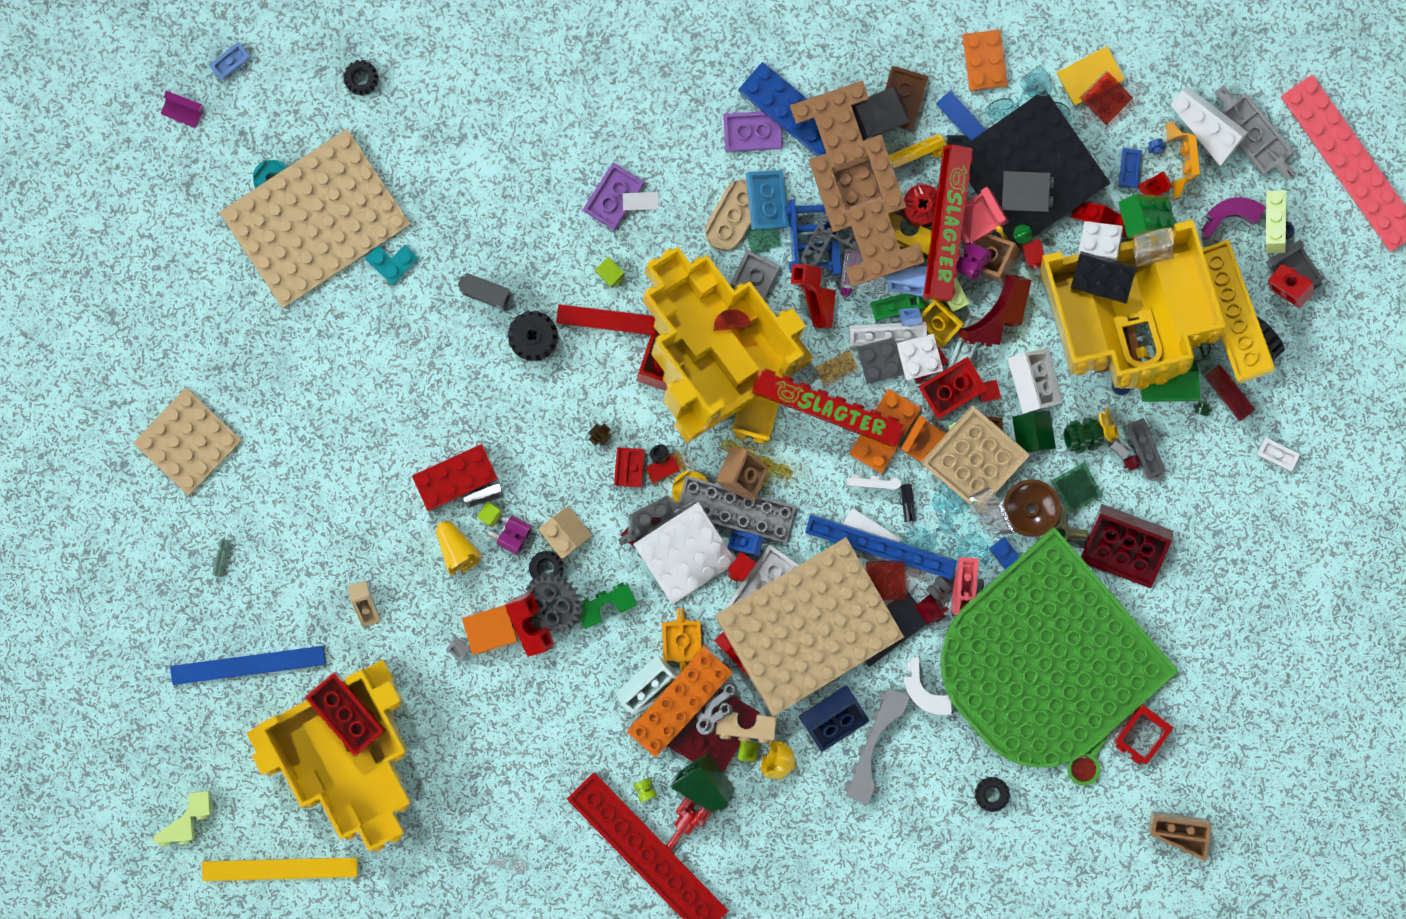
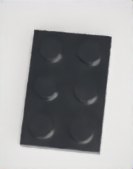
[1071,251,1137,304]

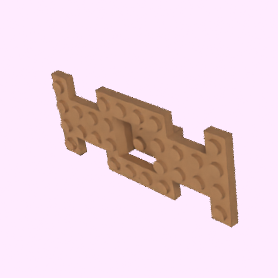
[790,80,925,287]

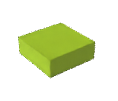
[477,501,503,528]
[738,741,759,762]

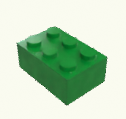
[1118,194,1177,239]

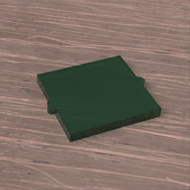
[745,224,782,254]

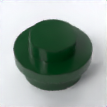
[1193,401,1213,416]

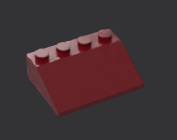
[1081,504,1173,588]

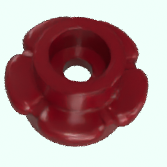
[1123,455,1141,471]

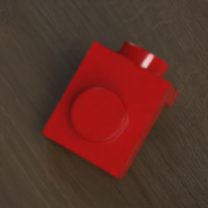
[1138,171,1172,196]

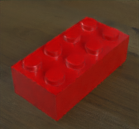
[412,444,499,512]
[304,671,387,757]

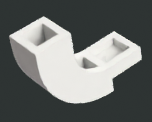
[903,657,951,715]

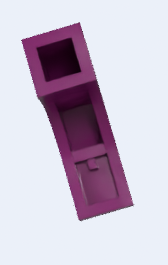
[1200,197,1266,241]

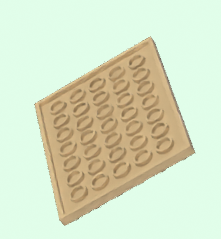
[219,129,411,308]
[714,537,904,716]

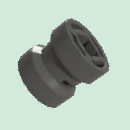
[925,576,952,602]

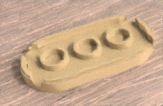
[705,179,751,251]

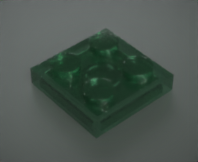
[1051,462,1103,514]

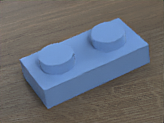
[209,42,251,81]

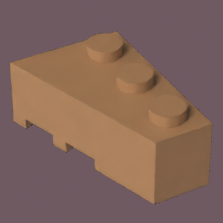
[1148,811,1212,862]

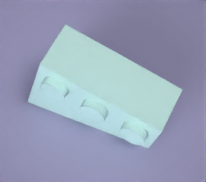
[616,655,679,715]

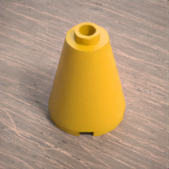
[435,521,483,576]

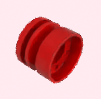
[901,184,937,228]

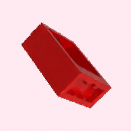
[1113,704,1174,765]

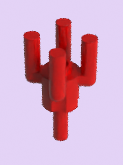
[666,797,712,851]

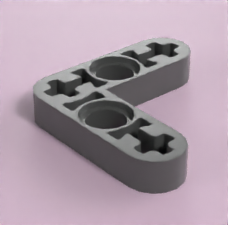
[801,216,860,266]

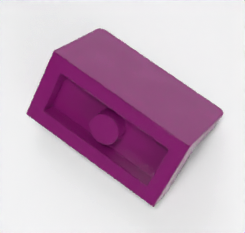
[161,91,204,128]

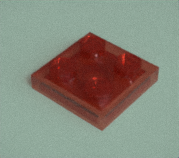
[1079,71,1133,125]
[866,560,908,600]

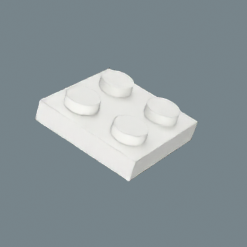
[1078,221,1123,261]
[896,334,943,381]

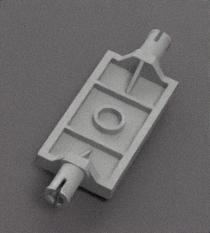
[1214,85,1296,181]

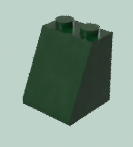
[670,753,735,813]

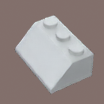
[1008,348,1063,413]

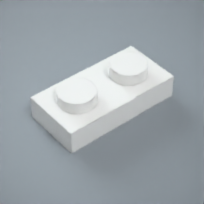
[1256,437,1300,472]

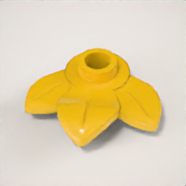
[1099,407,1119,443]

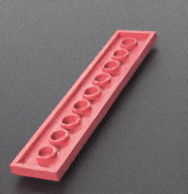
[1280,74,1406,252]

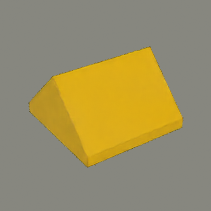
[921,300,964,347]

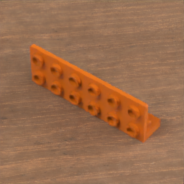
[627,644,732,757]

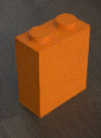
[462,605,519,655]

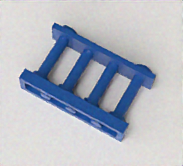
[786,199,841,276]

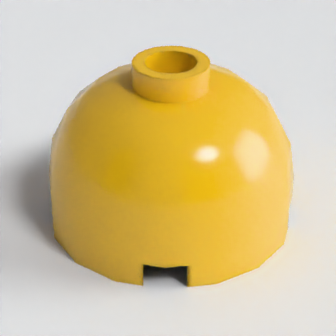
[760,740,796,779]

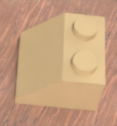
[538,506,593,560]

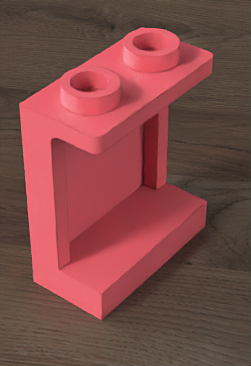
[961,187,1009,244]

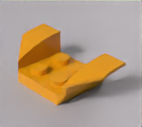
[1166,122,1200,200]

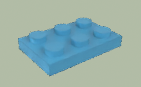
[745,170,789,230]

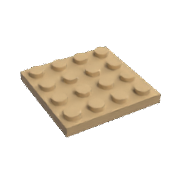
[133,388,242,496]
[921,405,1030,512]

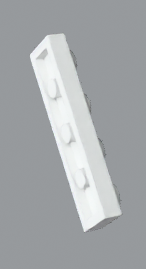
[849,322,927,346]

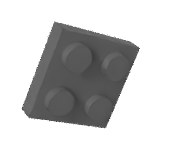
[857,337,904,384]

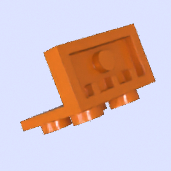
[900,416,947,462]

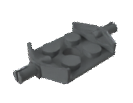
[618,496,695,546]

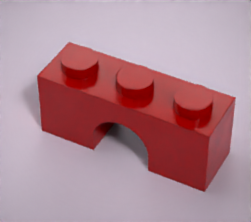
[505,592,555,657]

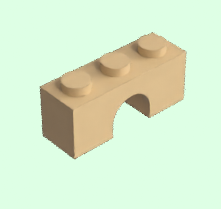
[716,710,776,744]

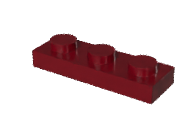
[1204,364,1255,422]

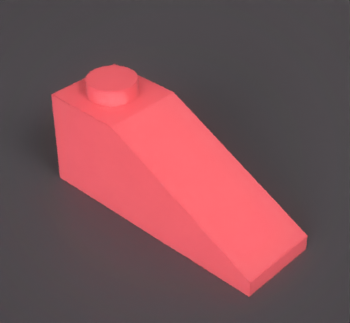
[951,557,979,615]

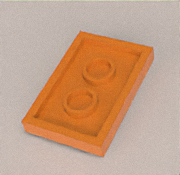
[962,30,1008,91]

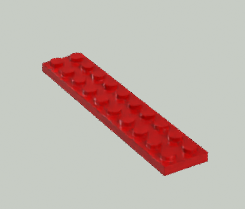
[567,772,729,919]

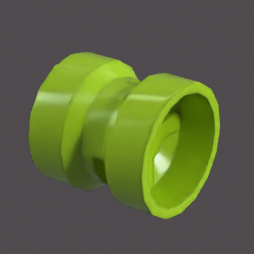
[633,777,657,802]

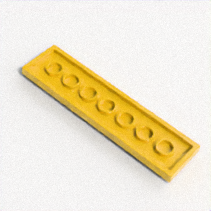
[1202,239,1276,384]

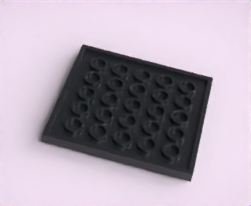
[963,89,1111,247]

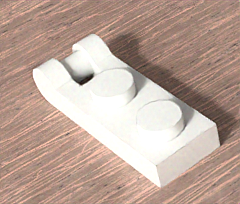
[846,474,901,490]

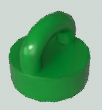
[1013,224,1032,244]

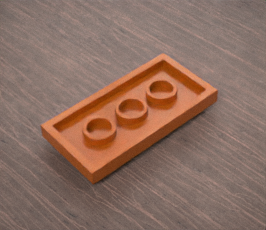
[849,389,921,474]

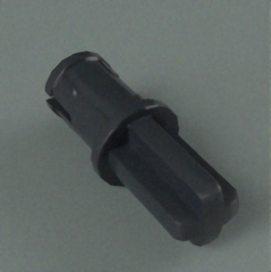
[900,484,916,522]

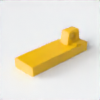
[889,133,946,168]

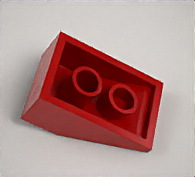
[636,327,667,391]
[918,356,988,419]

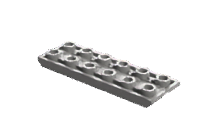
[678,476,796,543]

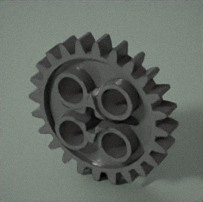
[524,572,584,634]

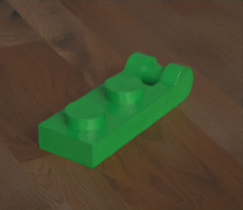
[870,293,927,321]

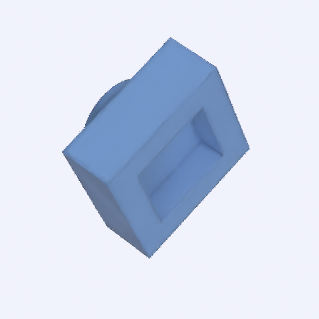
[899,307,922,326]

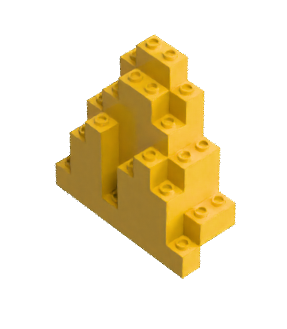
[642,246,814,444]
[246,659,411,853]

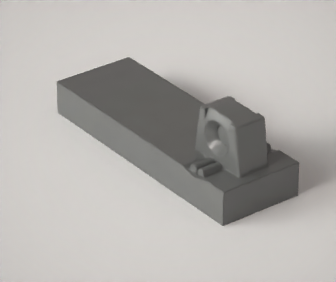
[1125,418,1166,478]

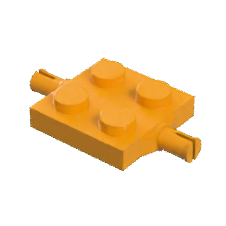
[662,608,702,674]

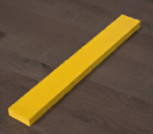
[202,857,358,881]

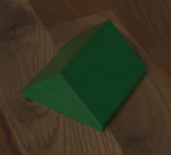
[1012,411,1056,453]

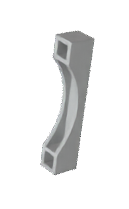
[844,688,910,805]

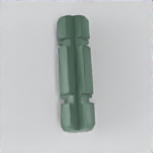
[212,539,230,577]

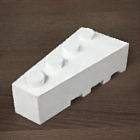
[1171,86,1248,166]

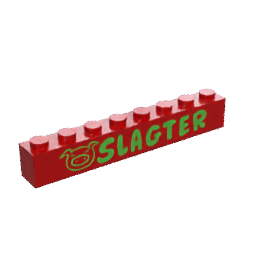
[923,144,973,302]
[750,368,904,447]

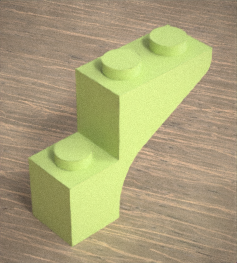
[153,791,212,846]

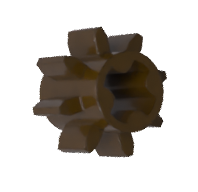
[588,423,611,446]

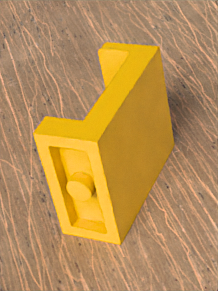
[732,397,779,444]

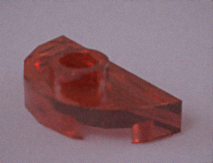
[713,309,752,331]

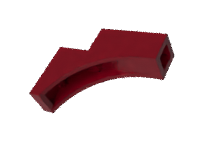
[958,274,1032,347]

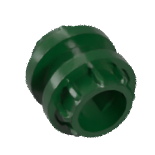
[1063,417,1104,454]

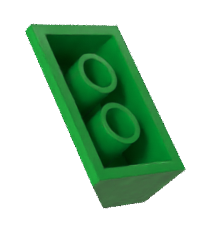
[1139,361,1200,402]

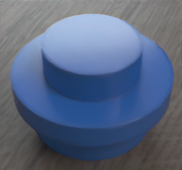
[1148,138,1167,155]

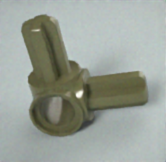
[1055,505,1088,543]

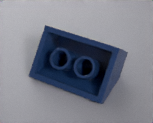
[798,685,870,752]

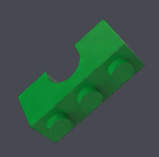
[580,582,637,629]

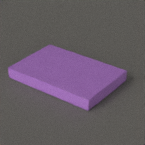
[723,111,783,152]
[582,162,645,231]

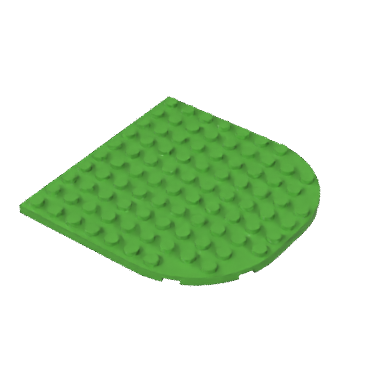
[940,527,1178,768]

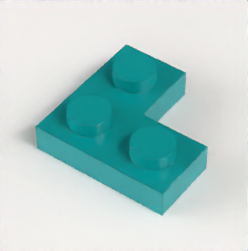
[365,244,419,285]

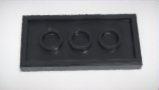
[865,590,927,667]

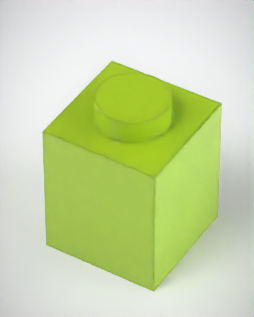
[595,257,625,288]

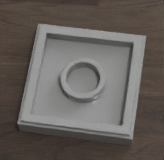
[730,249,781,301]

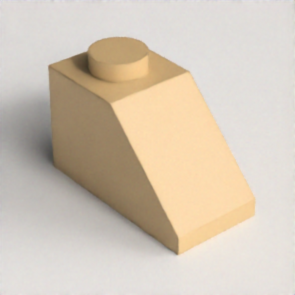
[348,580,381,628]

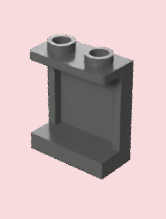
[1002,171,1054,212]
[1265,239,1325,290]

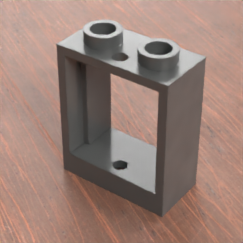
[458,273,511,311]

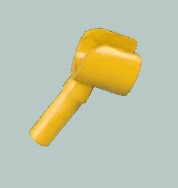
[1135,346,1151,360]

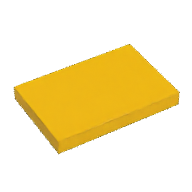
[1056,46,1125,106]

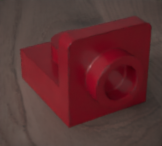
[914,594,949,624]

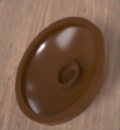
[1003,479,1061,537]

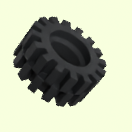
[343,60,379,96]
[529,551,564,579]
[974,777,1010,812]

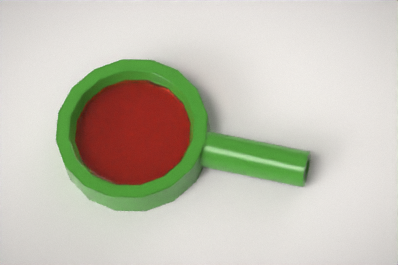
[1067,738,1108,785]

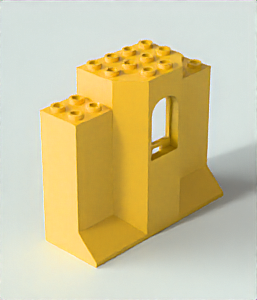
[1040,220,1225,389]

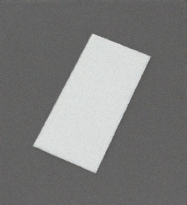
[623,192,659,211]

